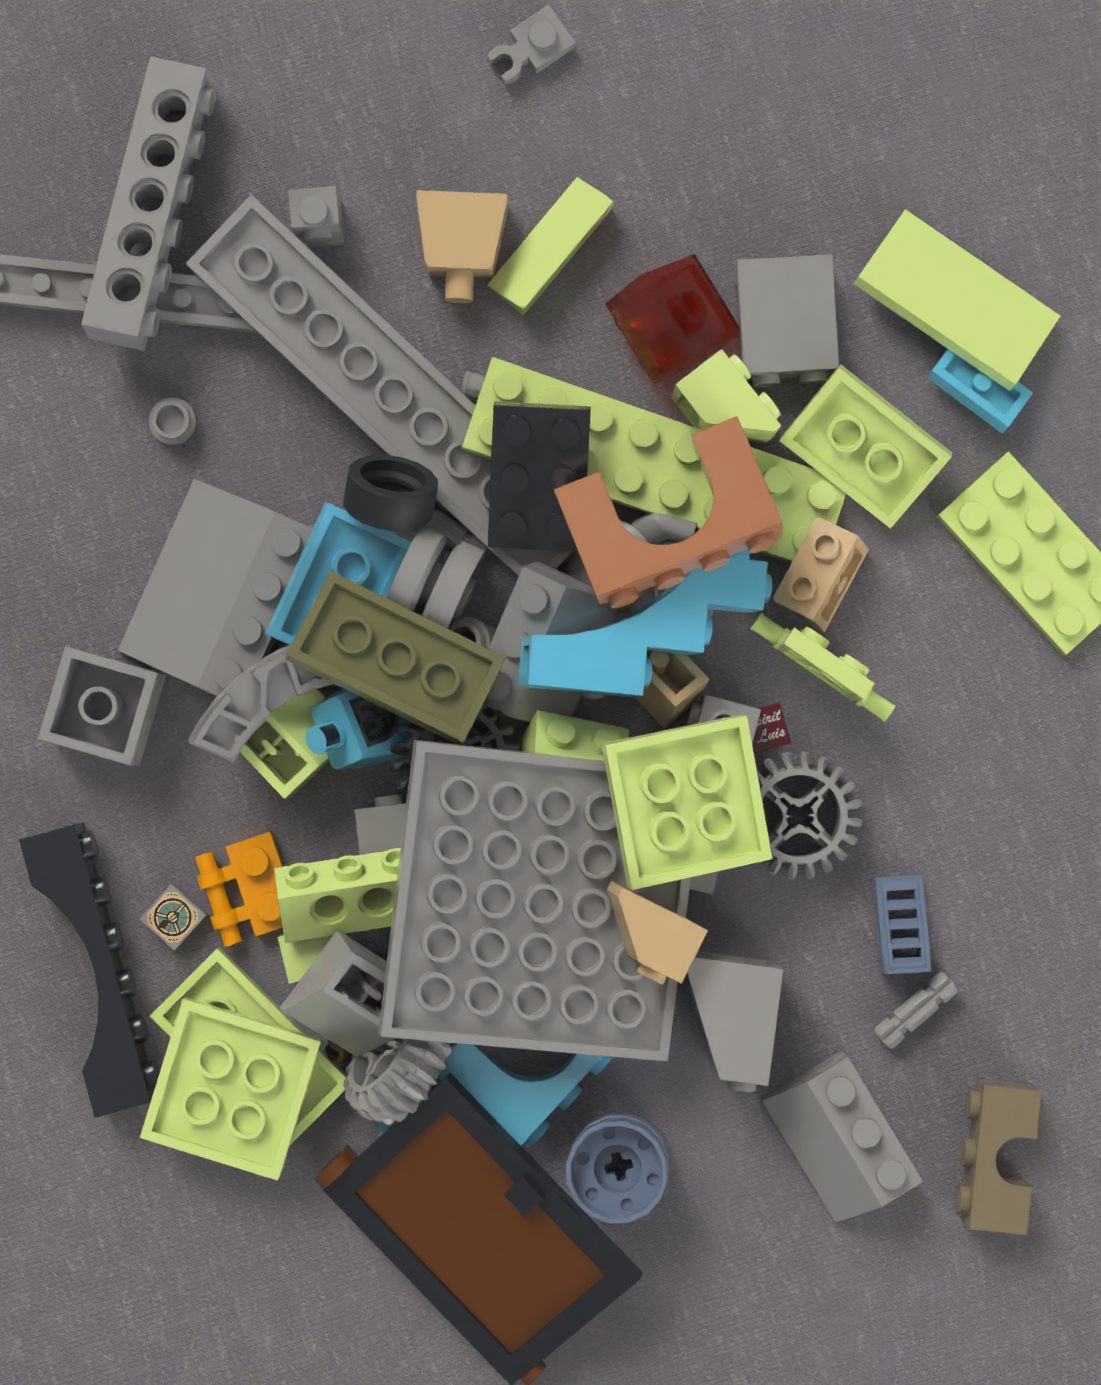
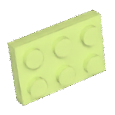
[779,364,952,529]

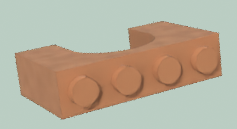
[554,416,783,608]

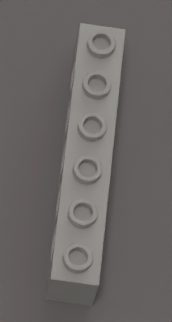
[81,56,216,351]

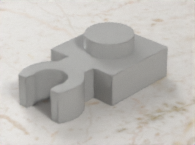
[488,4,575,85]

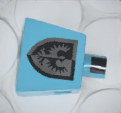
[306,688,411,771]

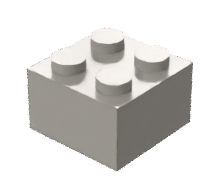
[38,646,166,766]

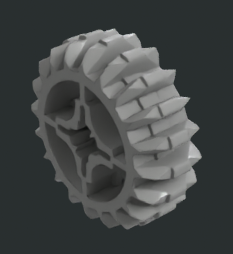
[755,751,862,880]
[343,1038,452,1126]

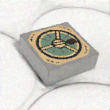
[140,883,208,951]

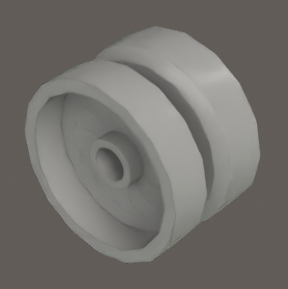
[387,524,486,629]

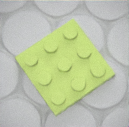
[601,714,772,890]
[140,997,323,1181]

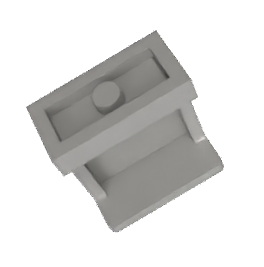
[734,254,839,388]

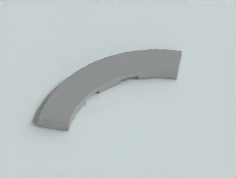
[188,644,334,763]

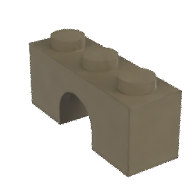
[956,1079,1042,1235]

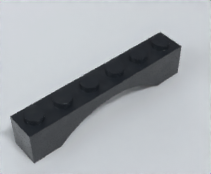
[19,823,160,1118]

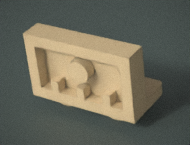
[773,518,869,632]

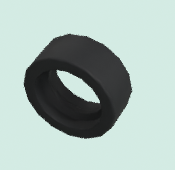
[343,455,438,531]

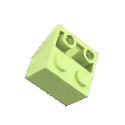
[671,349,781,444]
[240,689,329,799]

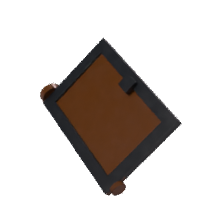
[314,1072,643,1385]

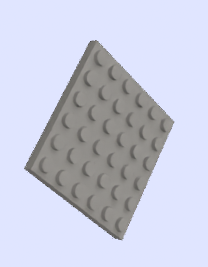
[378,740,691,1061]

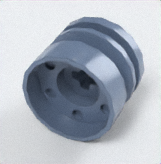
[566,1112,670,1223]

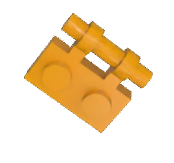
[195,831,284,947]

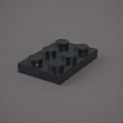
[488,401,591,551]

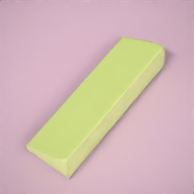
[487,177,614,316]

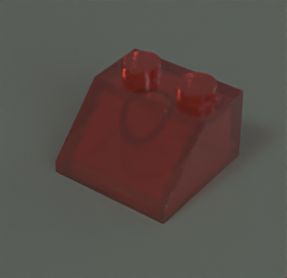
[605,254,740,384]

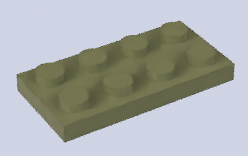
[285,570,506,745]

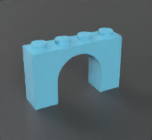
[438,1043,613,1146]

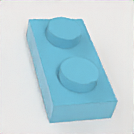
[926,349,1033,434]

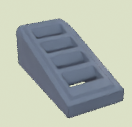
[874,874,932,974]

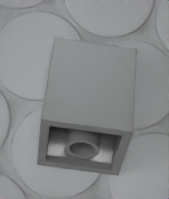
[686,951,783,1092]

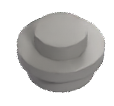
[149,397,197,445]

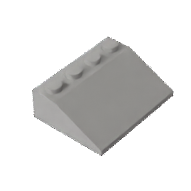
[118,479,313,696]

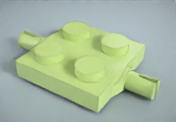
[750,613,896,722]

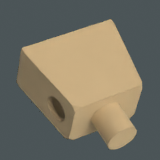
[416,190,508,303]

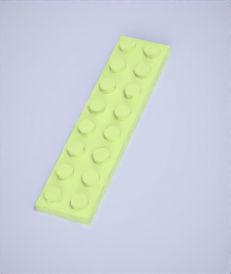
[461,357,846,563]

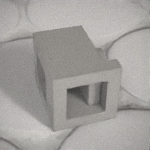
[288,186,345,248]

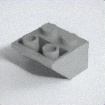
[280,930,396,1057]

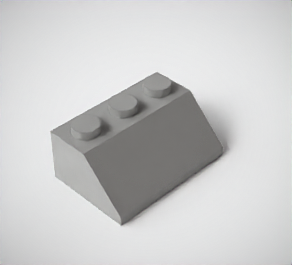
[485,561,620,722]
[761,1050,923,1223]

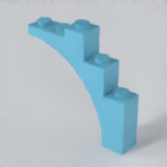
[518,549,772,697]

